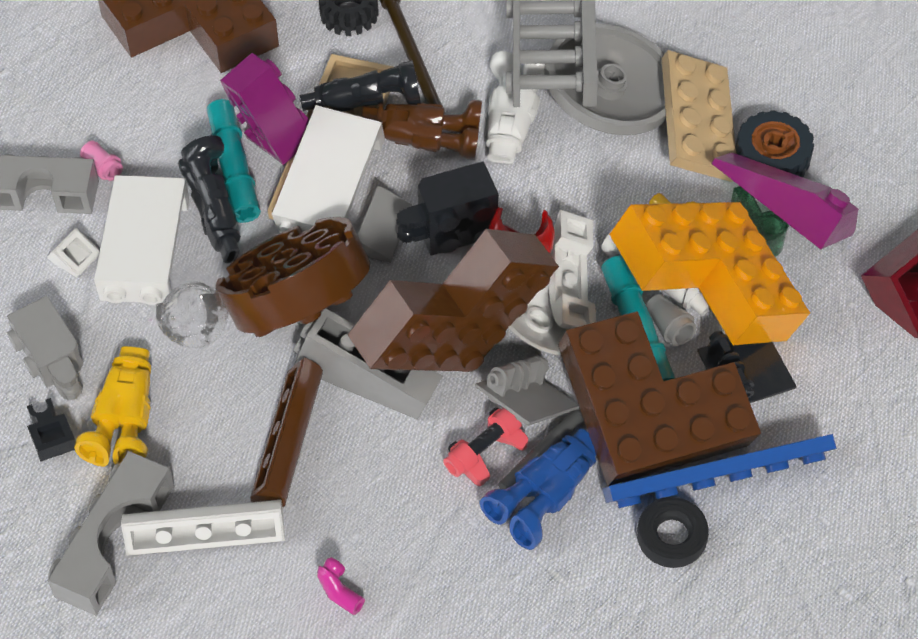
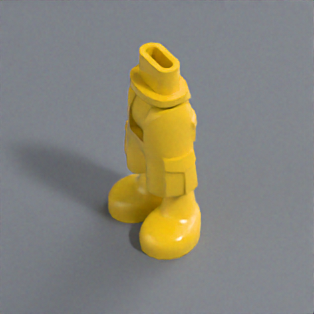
[74,346,152,467]

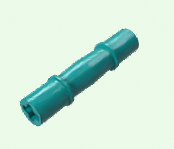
[206,99,261,223]
[601,255,675,381]

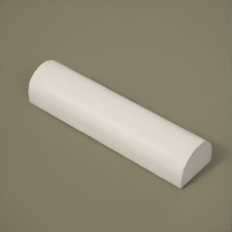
[121,500,285,556]

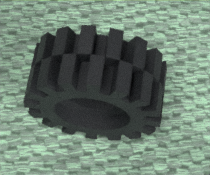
[319,0,379,36]

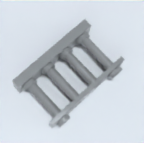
[506,0,598,107]

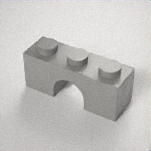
[0,154,99,214]

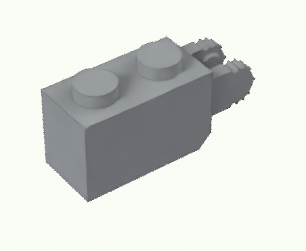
[7,296,83,401]

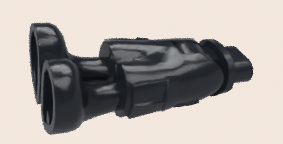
[300,60,421,112]
[178,135,241,263]

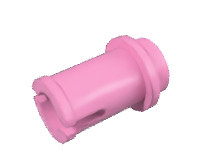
[80,140,123,181]

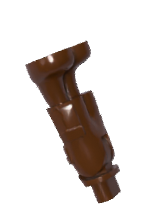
[362,99,482,160]

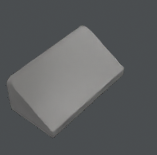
[358,186,412,263]

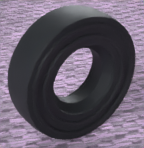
[637,497,709,568]

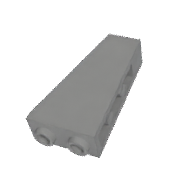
[293,308,443,420]

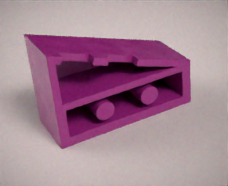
[220,53,309,165]

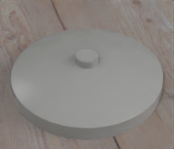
[544,23,666,135]

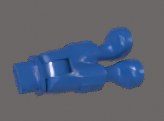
[480,429,596,550]

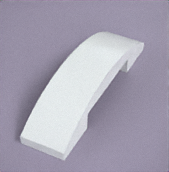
[549,210,596,329]

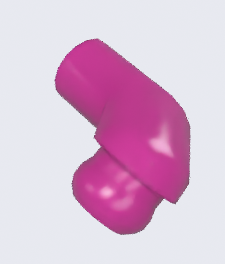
[317,557,365,615]

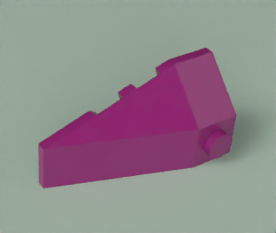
[711,152,859,249]

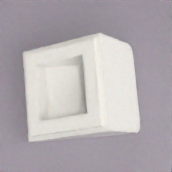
[47,228,100,278]

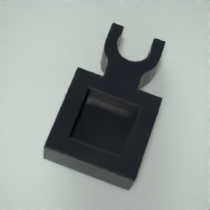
[27,398,76,462]

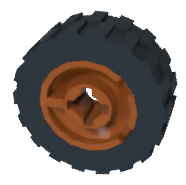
[735,110,814,177]

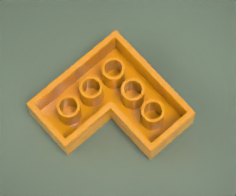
[609,202,810,345]

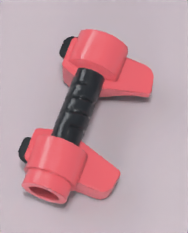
[443,407,528,486]

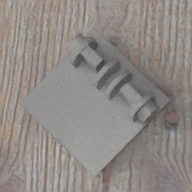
[475,355,579,426]

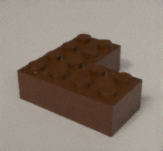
[98,0,279,73]
[348,229,559,372]
[558,311,761,487]

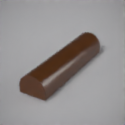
[250,358,323,507]

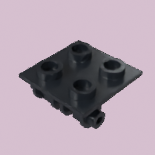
[697,331,797,403]

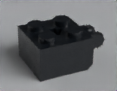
[396,161,499,256]

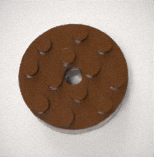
[216,217,370,337]

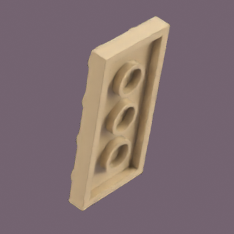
[661,50,736,182]

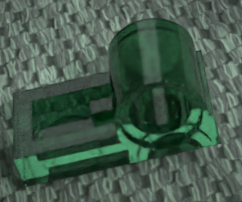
[731,186,789,257]

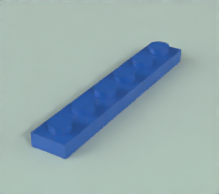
[602,434,837,508]

